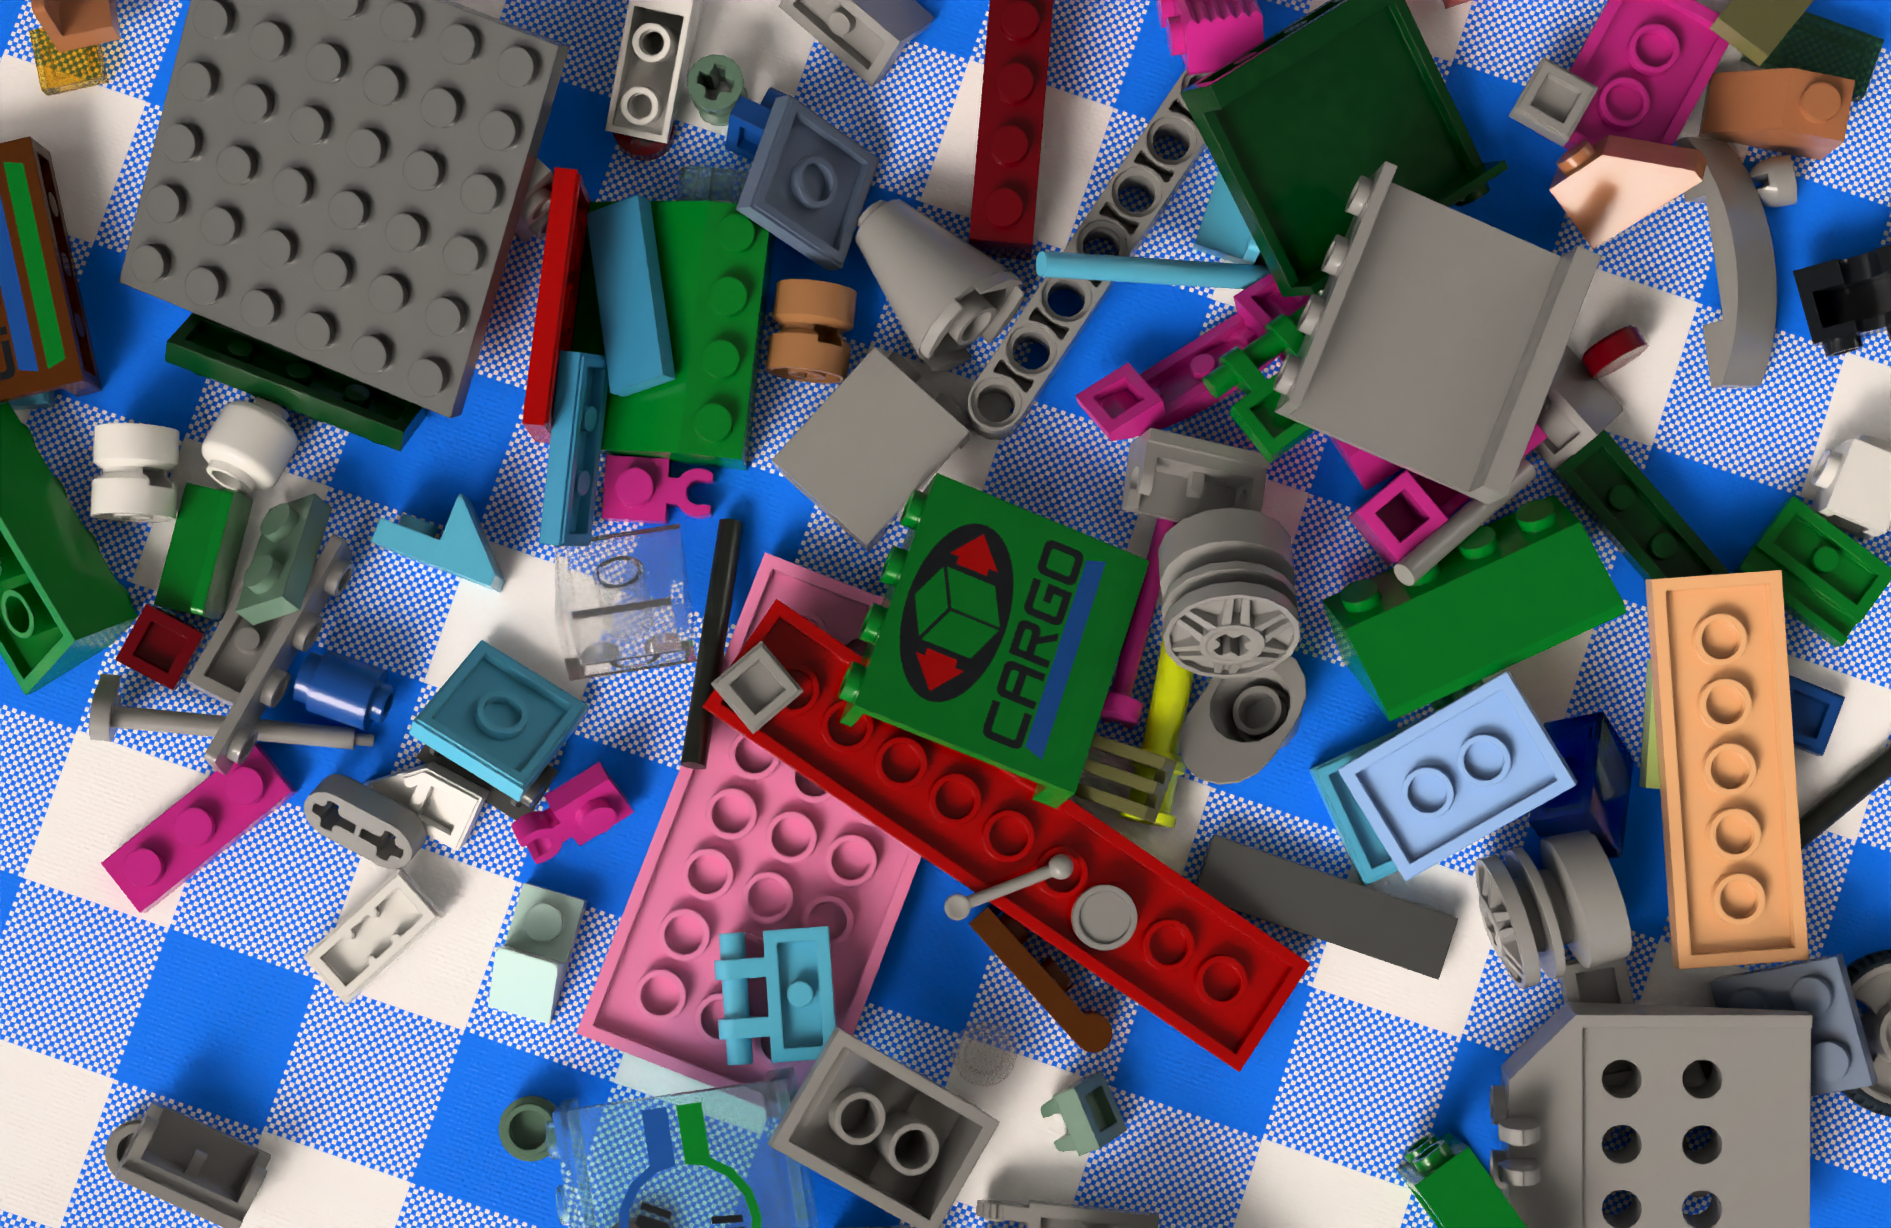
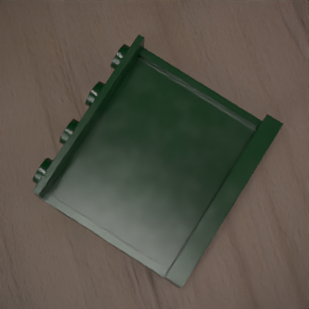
[1180,0,1508,297]

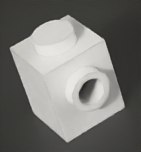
[1810,435,1891,540]

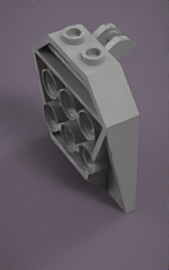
[1489,1002,1812,1228]

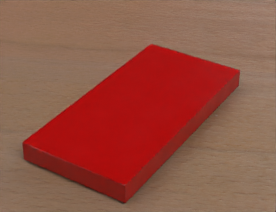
[522,167,591,444]

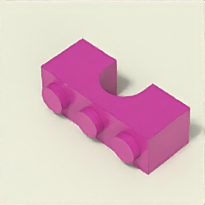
[1347,423,1548,566]

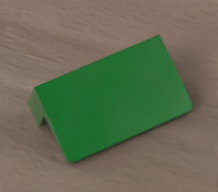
[154,482,254,621]

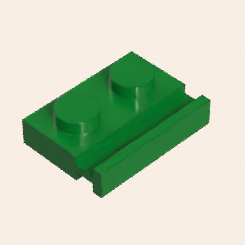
[1733,495,1891,648]

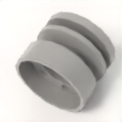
[1158,507,1301,679]
[1475,826,1632,989]

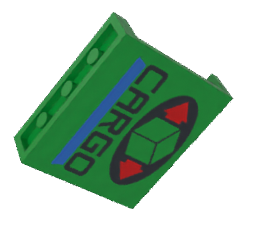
[838,473,1149,808]

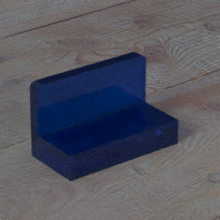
[1529,711,1634,859]

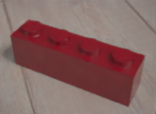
[969,0,1054,260]

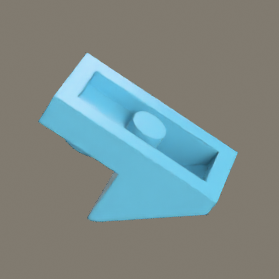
[371,493,505,593]

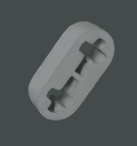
[304,774,427,869]

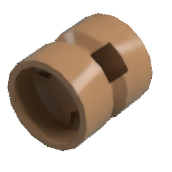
[766,279,857,384]

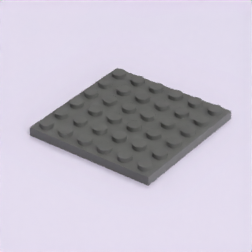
[119,0,570,418]

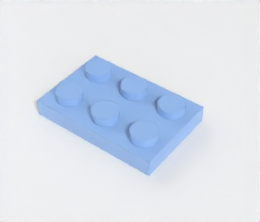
[1338,669,1578,881]

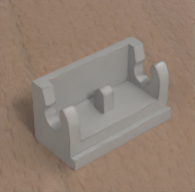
[1121,428,1270,522]
[115,1100,271,1228]

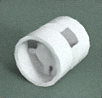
[90,423,180,523]

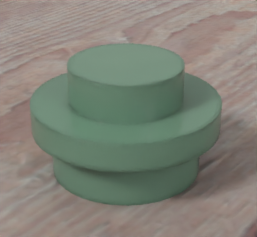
[499,1095,564,1162]

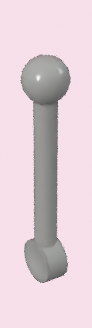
[944,854,1074,921]

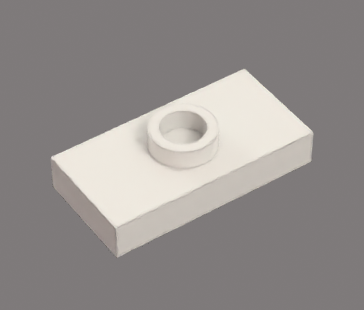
[303,869,446,1005]

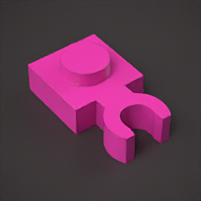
[602,455,715,525]
[511,762,634,864]

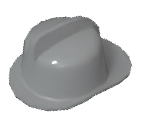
[1179,656,1307,785]

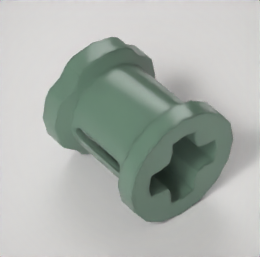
[687,54,749,126]

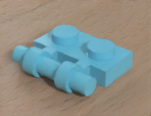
[714,926,836,1065]

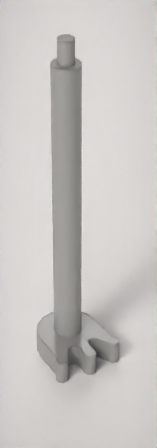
[89,674,375,750]

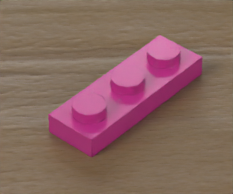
[101,743,297,913]

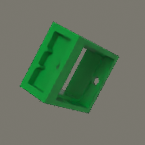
[1396,1132,1527,1228]

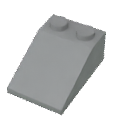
[767,1026,1000,1228]

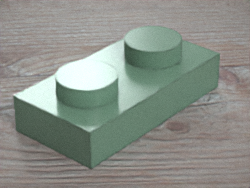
[236,493,332,625]

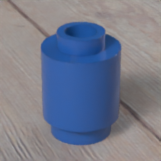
[293,651,395,731]

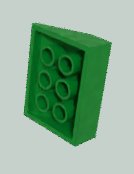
[571,201,775,470]

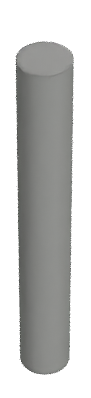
[1394,458,1536,586]

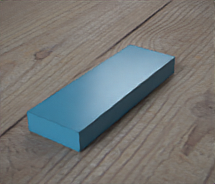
[586,194,676,397]
[539,350,609,546]

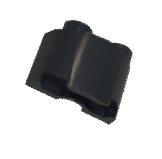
[1793,244,1891,357]

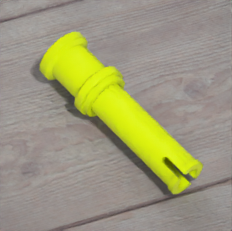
[1118,631,1194,828]

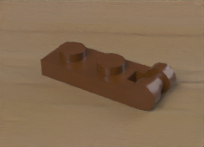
[968,906,1112,1053]

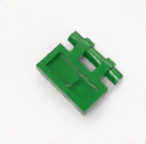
[1202,304,1316,463]

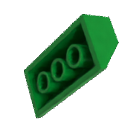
[0,402,138,696]
[1322,495,1627,721]

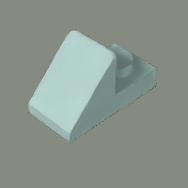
[488,883,588,1024]

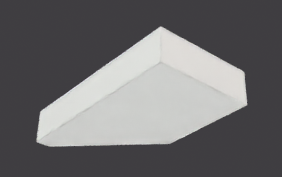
[364,762,490,851]

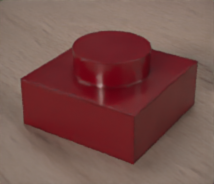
[115,603,207,690]

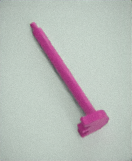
[1100,518,1178,729]

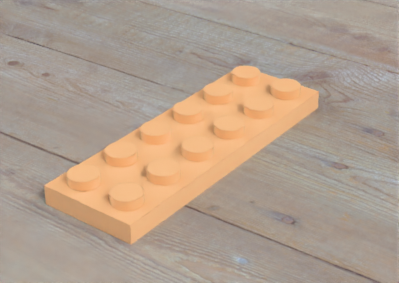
[1645,570,1809,969]

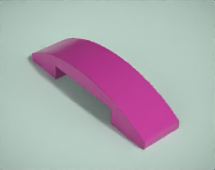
[1075,273,1310,441]

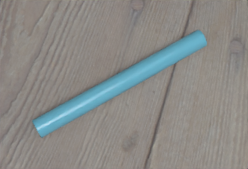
[1036,251,1271,289]

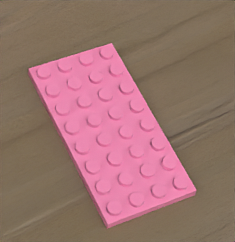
[576,553,922,1114]

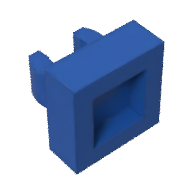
[725,87,787,162]

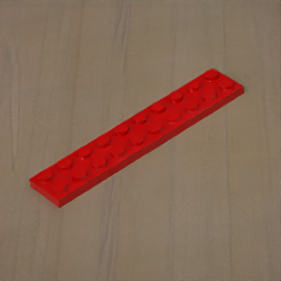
[702,599,1310,1072]

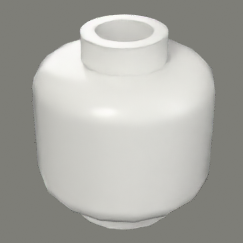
[201,397,298,495]

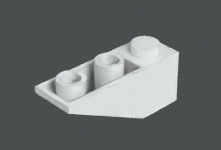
[605,0,705,144]

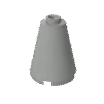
[855,199,1024,372]

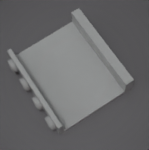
[1273,161,1601,505]

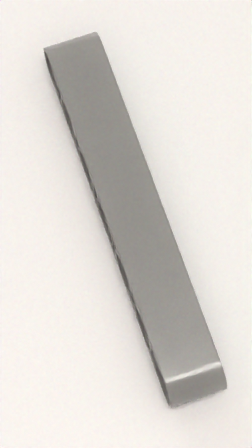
[967,70,1212,440]

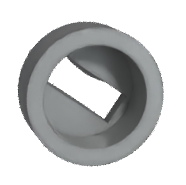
[1749,154,1797,208]

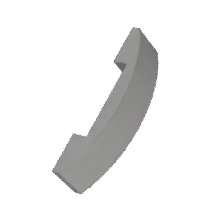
[1676,137,1777,388]

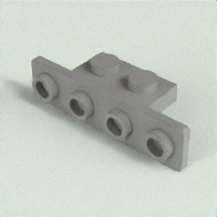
[186,534,354,775]

